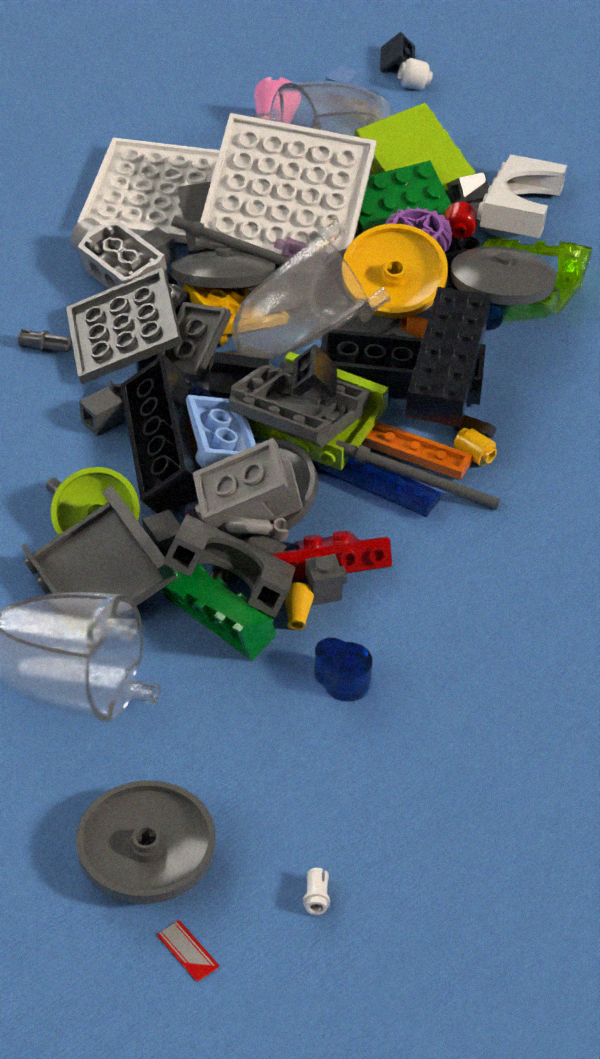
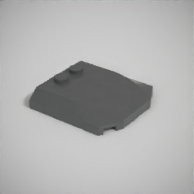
[228,361,371,447]

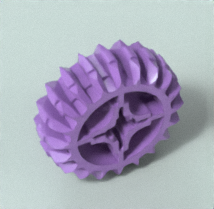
[385,206,452,253]

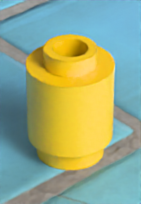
[454,428,497,466]

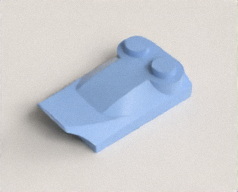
[186,395,256,468]

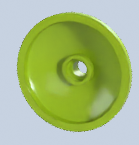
[51,467,140,536]

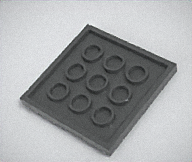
[66,267,182,384]

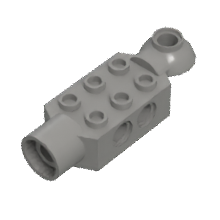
[70,218,183,304]

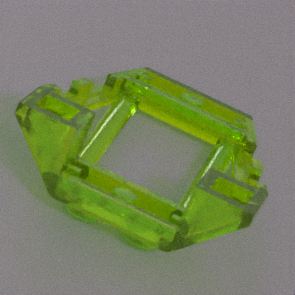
[481,238,592,314]

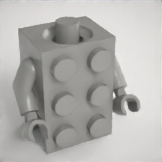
[193,438,303,542]

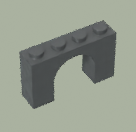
[163,514,296,618]

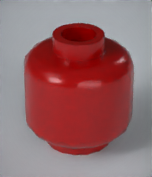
[444,202,477,239]

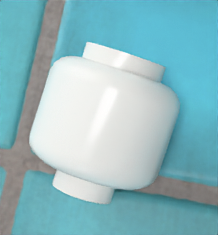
[398,58,433,91]

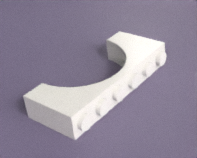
[477,154,567,238]

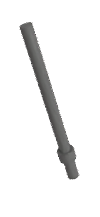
[171,216,317,276]
[335,440,500,510]

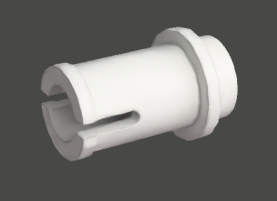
[303,868,330,915]

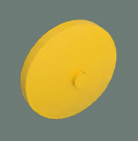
[342,224,448,319]

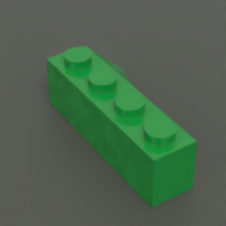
[161,564,277,661]

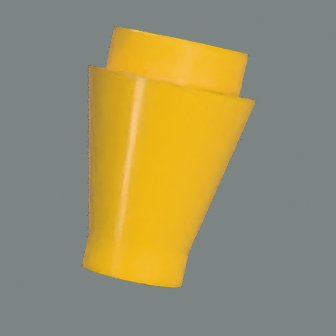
[285,583,314,630]

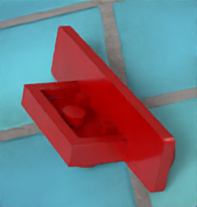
[273,531,392,581]

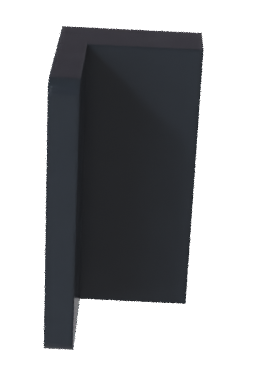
[380,32,415,73]
[292,344,337,398]
[208,352,269,395]

